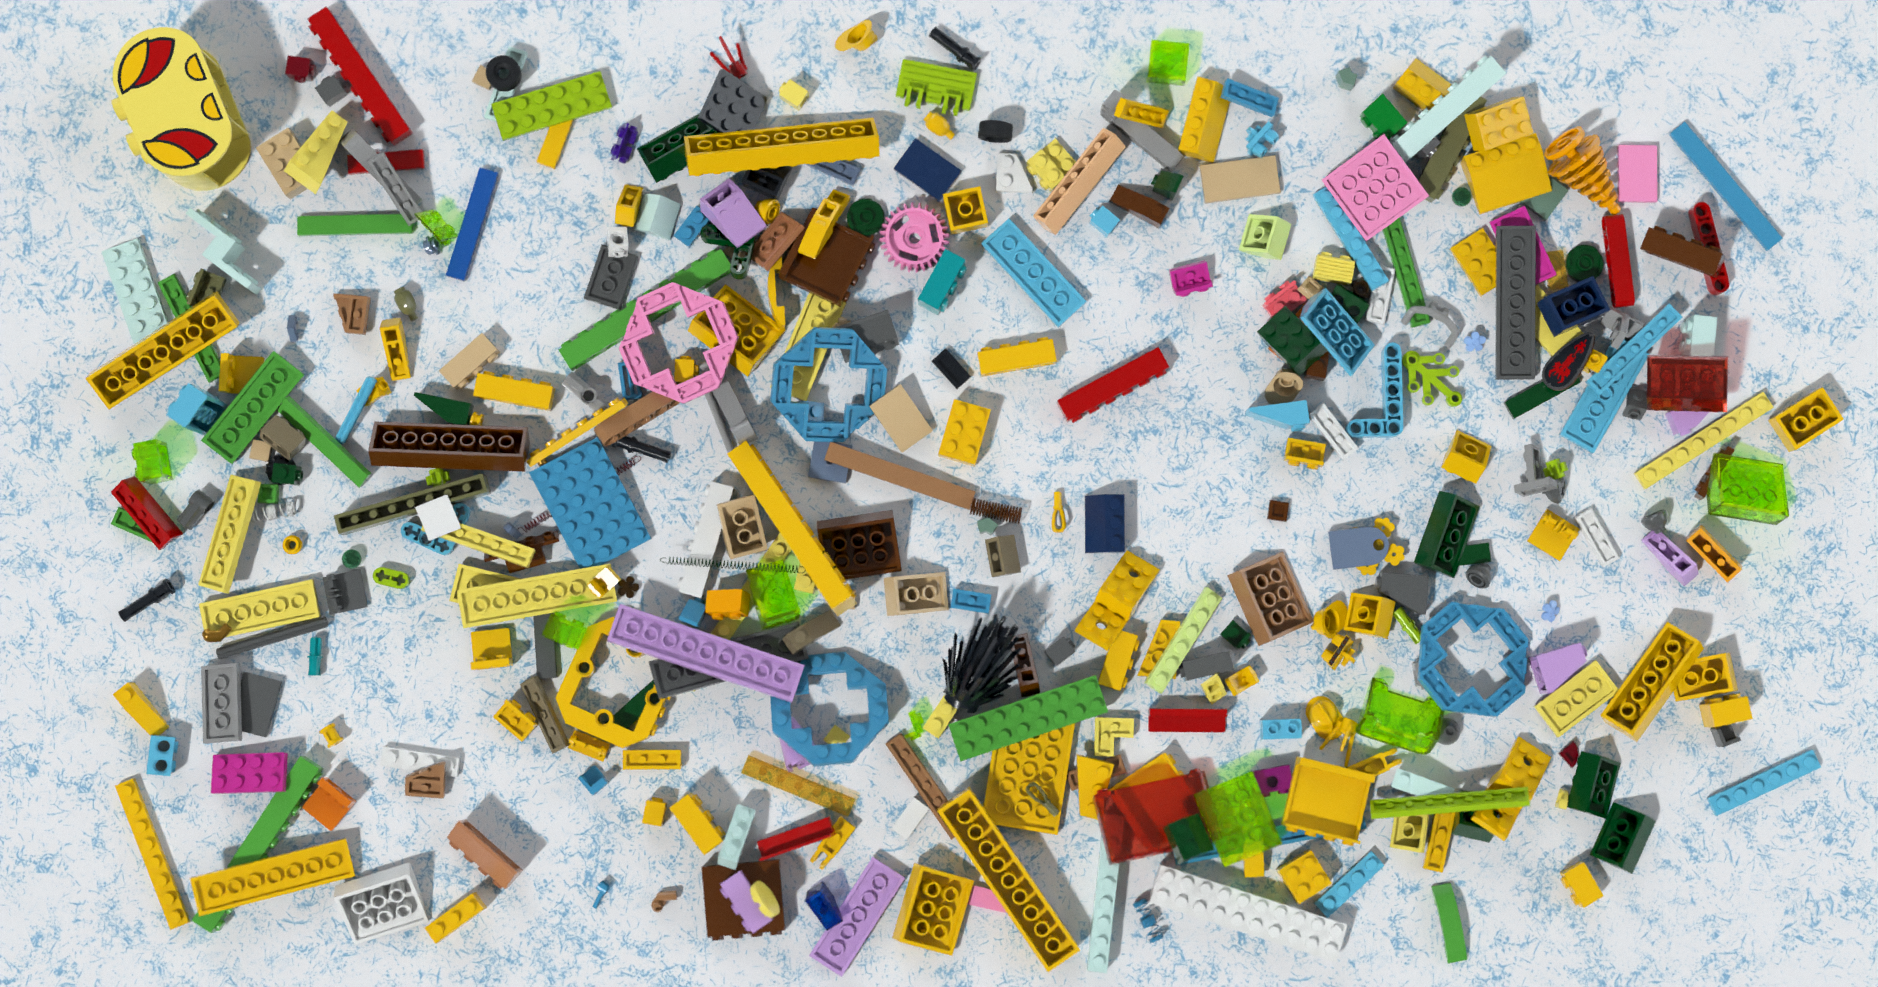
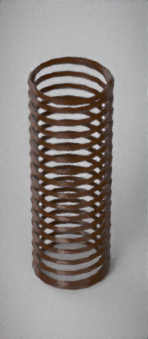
[970,498,1022,524]

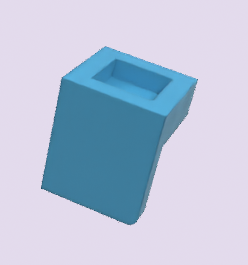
[578,766,610,796]

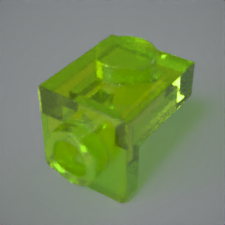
[904,710,925,741]

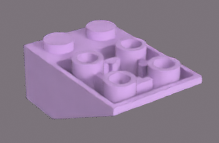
[700,178,767,248]

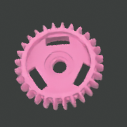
[879,202,949,273]

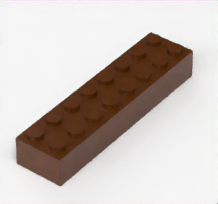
[368,421,530,472]

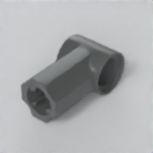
[177,490,215,530]

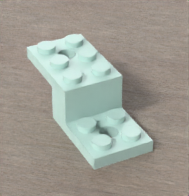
[186,208,261,295]

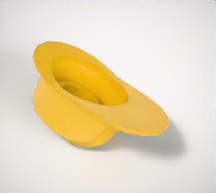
[835,20,878,51]
[1311,600,1347,639]
[1306,696,1343,740]

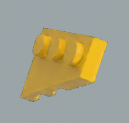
[1137,620,1180,679]
[1076,754,1114,820]

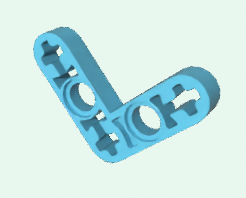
[401,503,470,555]

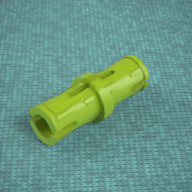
[1393,606,1421,644]

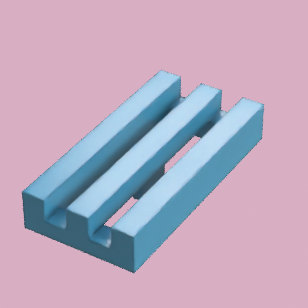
[618,362,643,401]

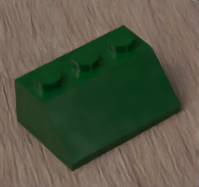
[1567,751,1621,819]
[1590,802,1656,874]

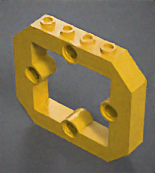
[556,617,672,748]

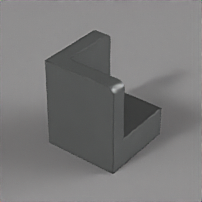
[1710,724,1741,747]

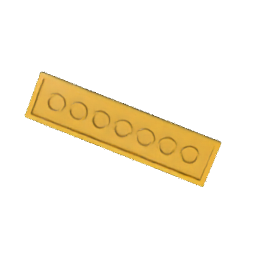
[190,838,355,916]

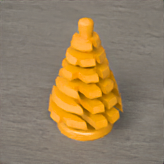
[1544,126,1621,215]

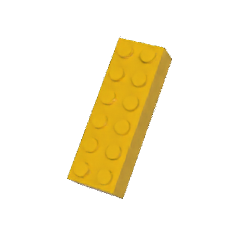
[1600,622,1704,742]

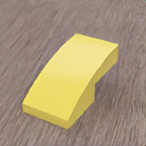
[1200,674,1227,705]

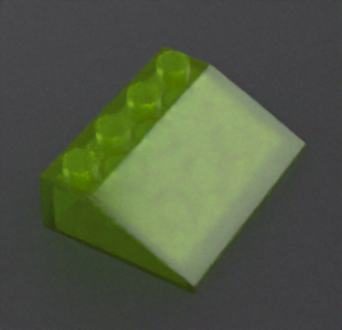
[1707,453,1789,525]
[1194,771,1282,867]

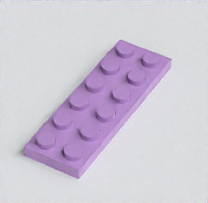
[809,857,905,977]

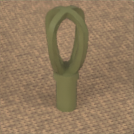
[1026,782,1060,817]

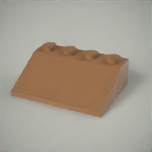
[1227,552,1314,646]

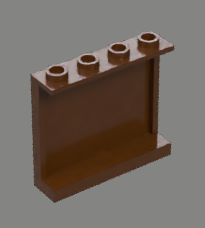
[779,207,876,307]
[701,859,786,941]

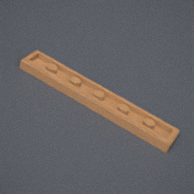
[886,733,955,840]

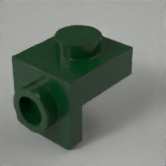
[271,463,303,486]

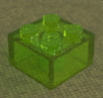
[1146,40,1189,86]
[131,439,173,485]
[540,611,587,650]

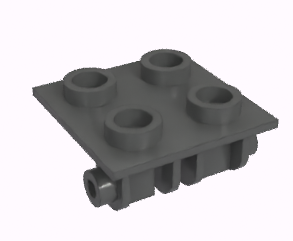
[323,569,368,615]

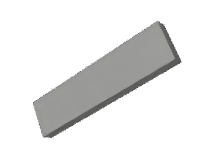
[366,151,425,226]

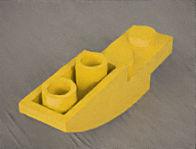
[798,189,850,259]

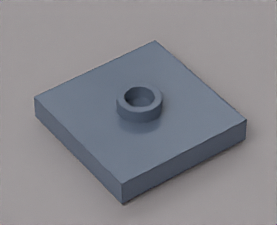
[808,441,852,484]

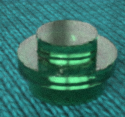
[1452,187,1471,207]
[342,549,362,569]

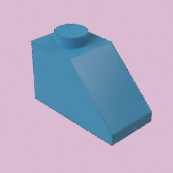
[679,597,706,628]

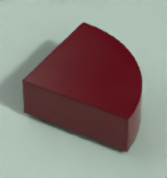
[1558,741,1578,768]

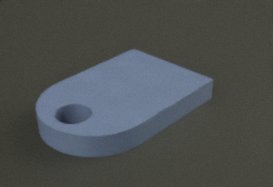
[1328,527,1389,570]

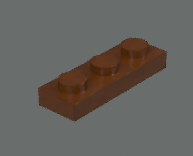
[1694,446,1735,500]

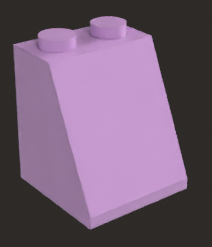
[1528,643,1587,694]

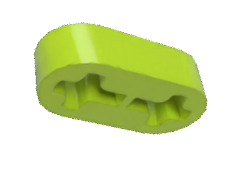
[373,567,410,589]

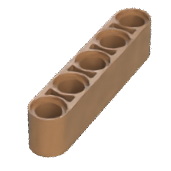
[594,392,680,446]

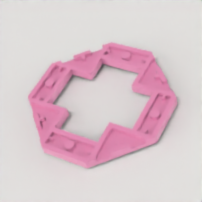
[619,282,739,404]

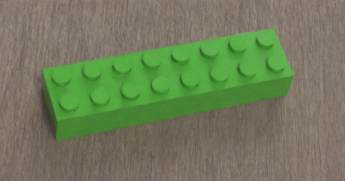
[948,675,1108,762]

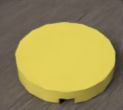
[750,881,780,918]

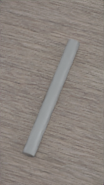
[705,392,734,452]

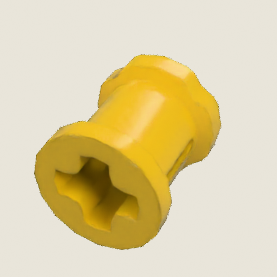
[319,723,344,748]

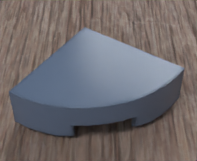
[287,315,299,342]
[503,522,521,540]

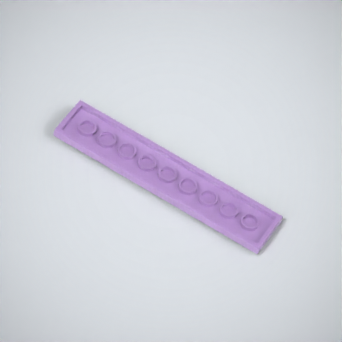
[607,604,804,703]

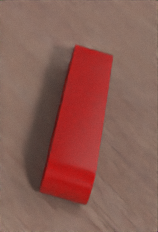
[1688,202,1729,295]
[1602,214,1635,308]

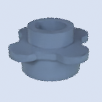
[423,236,440,255]

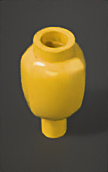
[923,111,955,140]

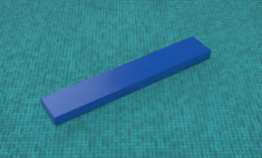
[446,167,499,282]

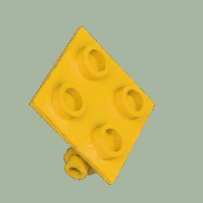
[1527,509,1579,561]

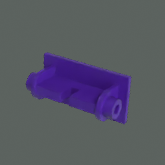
[610,123,638,164]

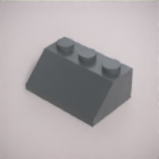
[835,310,899,363]

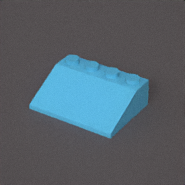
[1300,288,1375,376]

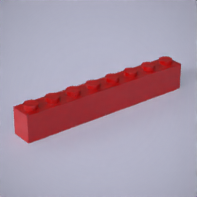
[308,7,413,146]

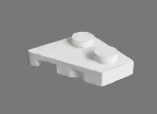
[996,153,1033,193]

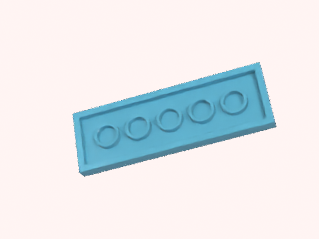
[981,218,1087,328]
[1559,340,1649,454]

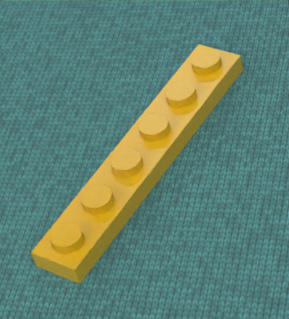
[527,397,629,467]

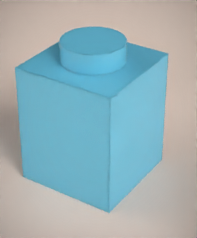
[1090,206,1120,237]

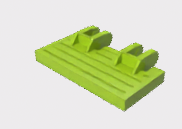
[896,59,977,116]

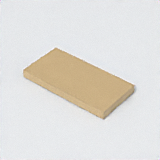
[1200,155,1281,204]

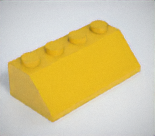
[1178,77,1230,163]

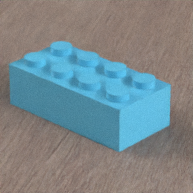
[166,383,228,436]

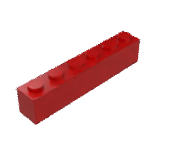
[1056,347,1169,423]

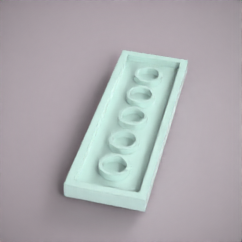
[101,239,168,344]

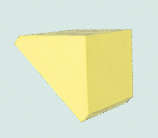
[1390,814,1429,853]

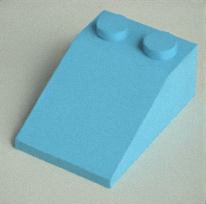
[1245,400,1310,432]

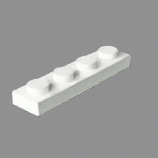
[380,747,461,777]

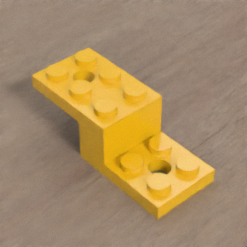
[1075,550,1160,651]
[1471,736,1551,841]

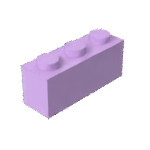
[720,870,774,933]

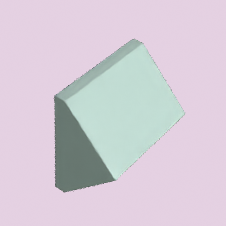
[633,193,681,240]

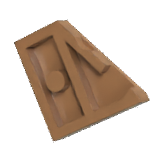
[333,293,371,335]
[405,761,445,799]

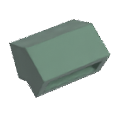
[1335,67,1357,91]
[977,518,998,536]

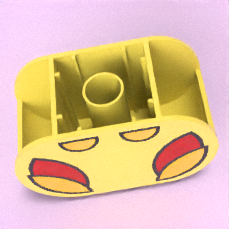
[111,27,251,191]

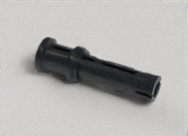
[929,27,982,72]
[612,436,671,463]
[118,578,176,622]

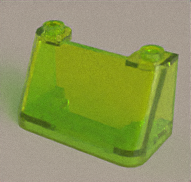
[1356,677,1444,755]

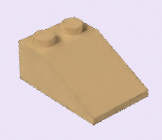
[717,494,768,559]
[884,572,949,616]

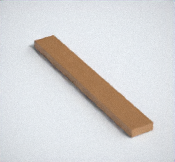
[824,442,975,510]

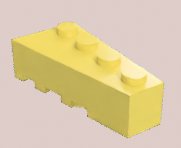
[284,110,347,195]

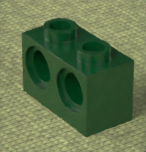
[1331,283,1370,324]

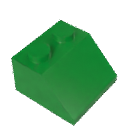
[1360,94,1408,140]

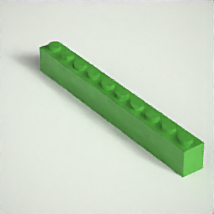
[559,249,731,371]
[191,756,324,933]

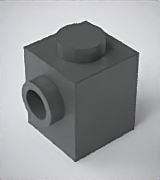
[315,75,348,107]

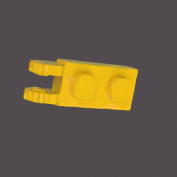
[1346,747,1403,776]
[809,816,856,870]

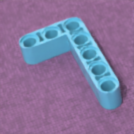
[1345,342,1403,438]

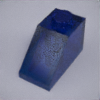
[805,881,843,930]

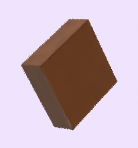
[1267,500,1289,522]

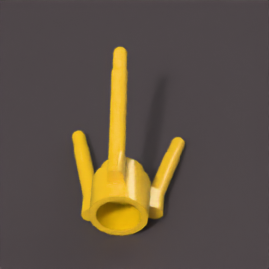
[1319,717,1358,767]

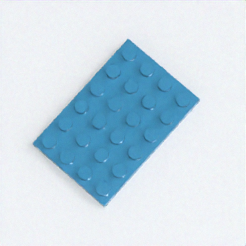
[529,437,652,569]

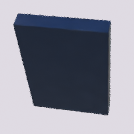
[893,138,962,202]

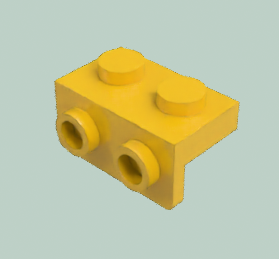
[1283,438,1326,470]
[493,699,538,742]

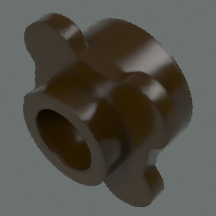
[1351,280,1370,299]

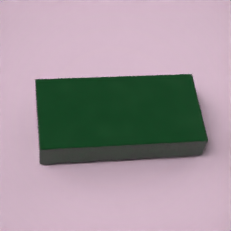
[1452,543,1491,566]

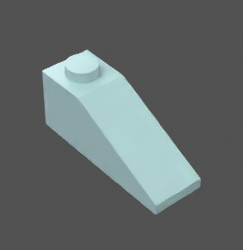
[1391,768,1455,796]

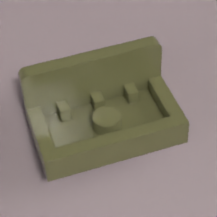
[186,268,227,307]

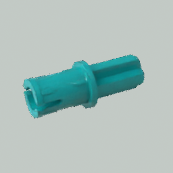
[307,637,323,676]

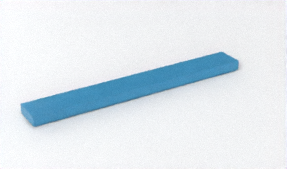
[1669,122,1783,251]

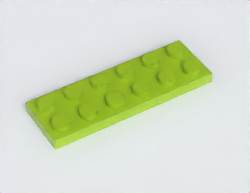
[491,71,612,141]

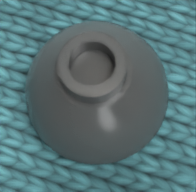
[1542,478,1565,504]
[1641,510,1668,534]
[1465,563,1492,589]
[1433,718,1460,745]

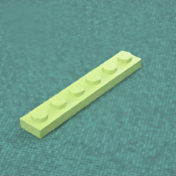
[1144,587,1222,694]

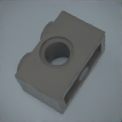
[1044,636,1076,667]

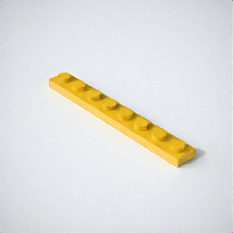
[115,778,191,930]

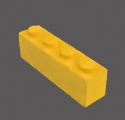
[977,337,1057,377]
[473,371,555,411]

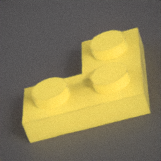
[1094,717,1134,757]

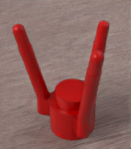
[710,36,748,79]

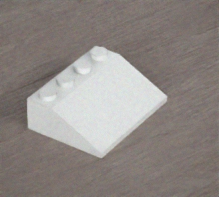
[334,862,429,945]

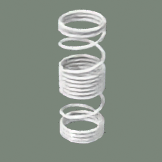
[251,501,295,523]

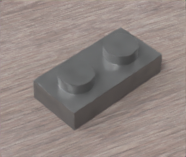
[1414,137,1441,159]

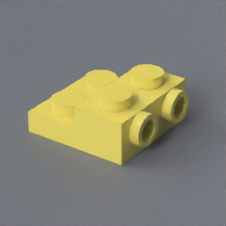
[1026,138,1075,192]

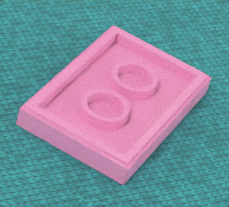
[1617,145,1657,203]

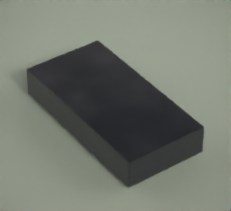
[931,348,971,389]

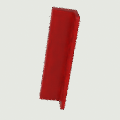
[111,476,183,550]
[1148,709,1227,732]
[757,816,836,862]

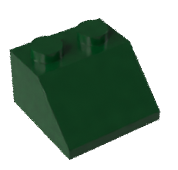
[1452,790,1498,843]
[1163,813,1215,864]

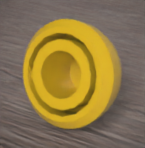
[755,198,780,224]

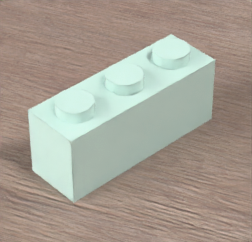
[717,804,756,870]

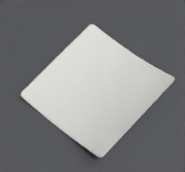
[415,495,461,541]

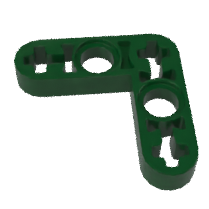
[700,224,755,280]

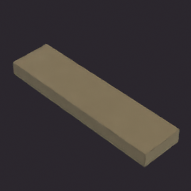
[520,675,570,754]

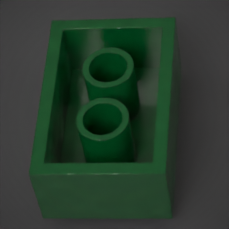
[1257,306,1328,376]

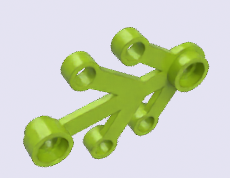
[1402,351,1462,407]

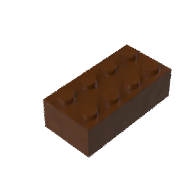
[1640,226,1725,278]

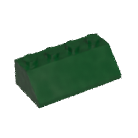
[637,113,715,183]
[1413,491,1480,578]

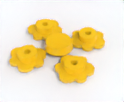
[1352,518,1405,575]

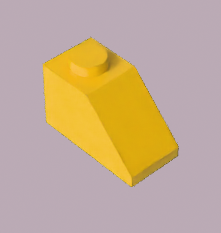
[615,184,643,227]

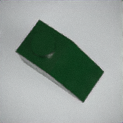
[1151,170,1184,200]

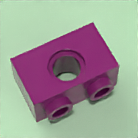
[1249,765,1292,798]

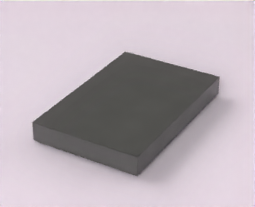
[584,245,638,310]
[241,672,282,737]

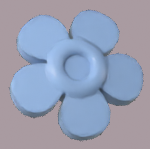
[1464,331,1486,352]
[1541,600,1560,622]

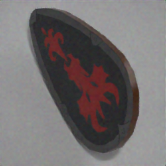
[1542,332,1595,391]

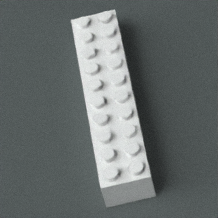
[1148,864,1348,962]

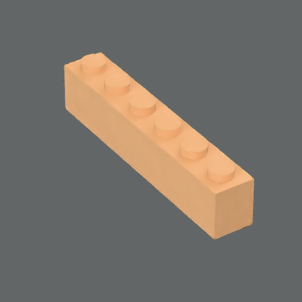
[1033,128,1126,235]

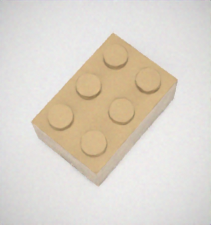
[256,128,307,199]

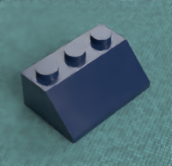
[1085,494,1125,553]

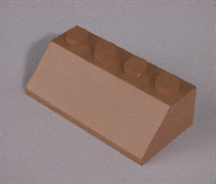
[447,819,523,889]

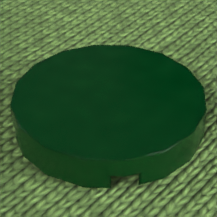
[847,198,885,237]
[1565,245,1604,282]

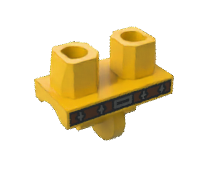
[1321,634,1356,671]

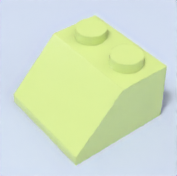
[1239,214,1291,260]

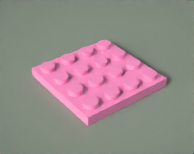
[1322,134,1429,241]

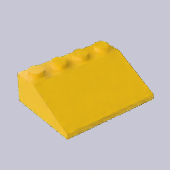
[1460,133,1552,215]
[688,284,785,377]
[892,863,974,956]

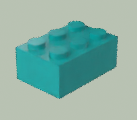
[918,249,967,315]

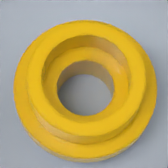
[283,535,302,555]

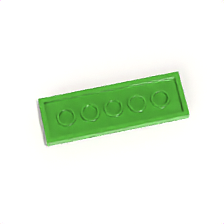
[201,351,305,464]

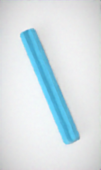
[335,376,377,444]

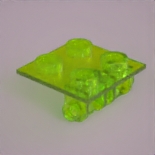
[414,209,458,247]

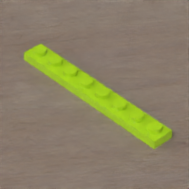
[1370,787,1530,819]

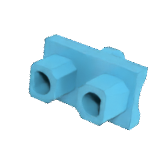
[1245,121,1279,158]

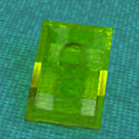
[746,560,801,630]

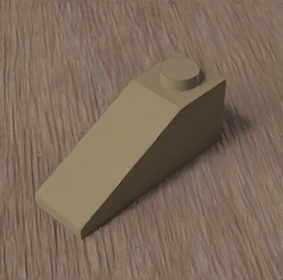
[782,610,841,655]

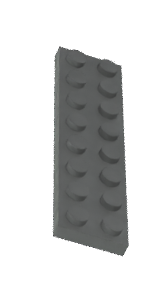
[1495,226,1536,380]
[649,622,809,700]

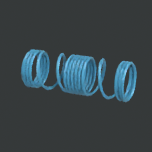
[1132,898,1164,943]

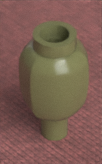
[394,287,418,321]

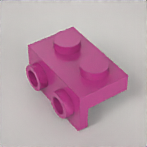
[1168,260,1213,297]

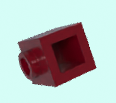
[285,55,316,83]

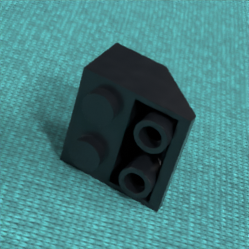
[741,166,793,200]

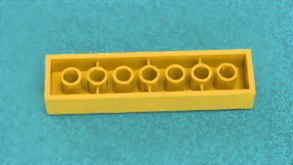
[85,291,240,409]

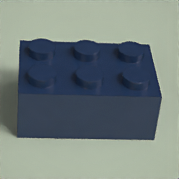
[1537,276,1611,337]

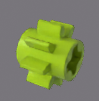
[1543,458,1568,479]
[425,468,451,487]

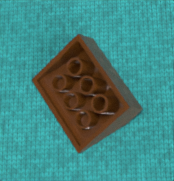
[817,510,902,580]

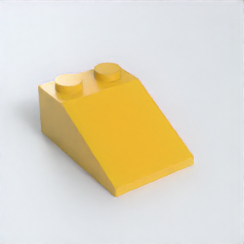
[1674,653,1738,702]

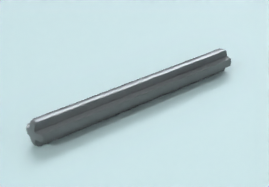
[216,617,328,659]

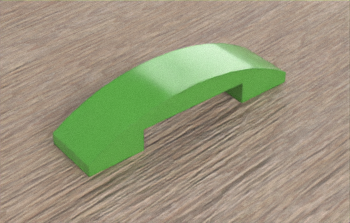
[1431,883,1467,963]

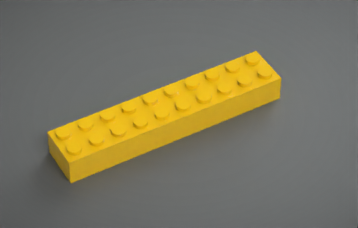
[684,118,880,176]
[727,441,857,617]
[937,787,1080,972]

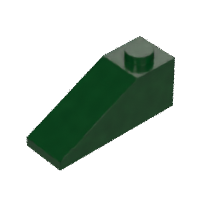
[414,392,474,425]

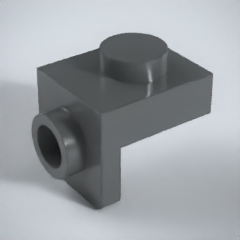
[1623,387,1649,420]

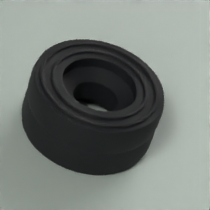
[486,55,522,92]
[978,120,1013,143]

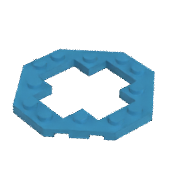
[770,327,887,442]
[1417,602,1528,717]
[770,652,889,767]

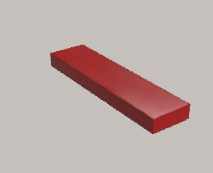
[347,149,425,175]

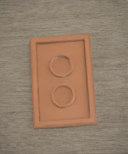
[745,211,805,271]

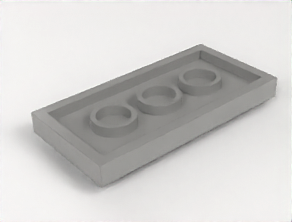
[201,663,242,744]

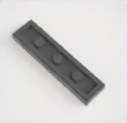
[533,613,557,679]

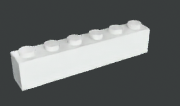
[677,481,735,599]

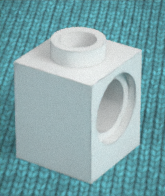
[607,227,628,258]

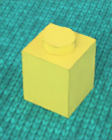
[779,79,809,111]

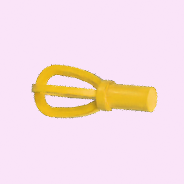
[1052,492,1066,533]

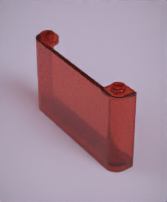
[1092,768,1223,865]

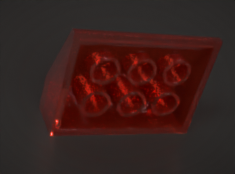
[1647,355,1728,412]

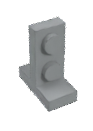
[1600,306,1644,350]
[1514,444,1558,497]

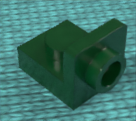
[1220,620,1251,650]

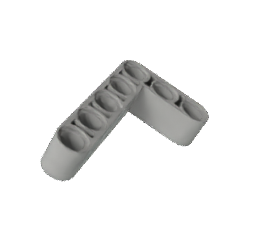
[1100,90,1184,172]
[339,128,422,204]
[699,361,758,445]

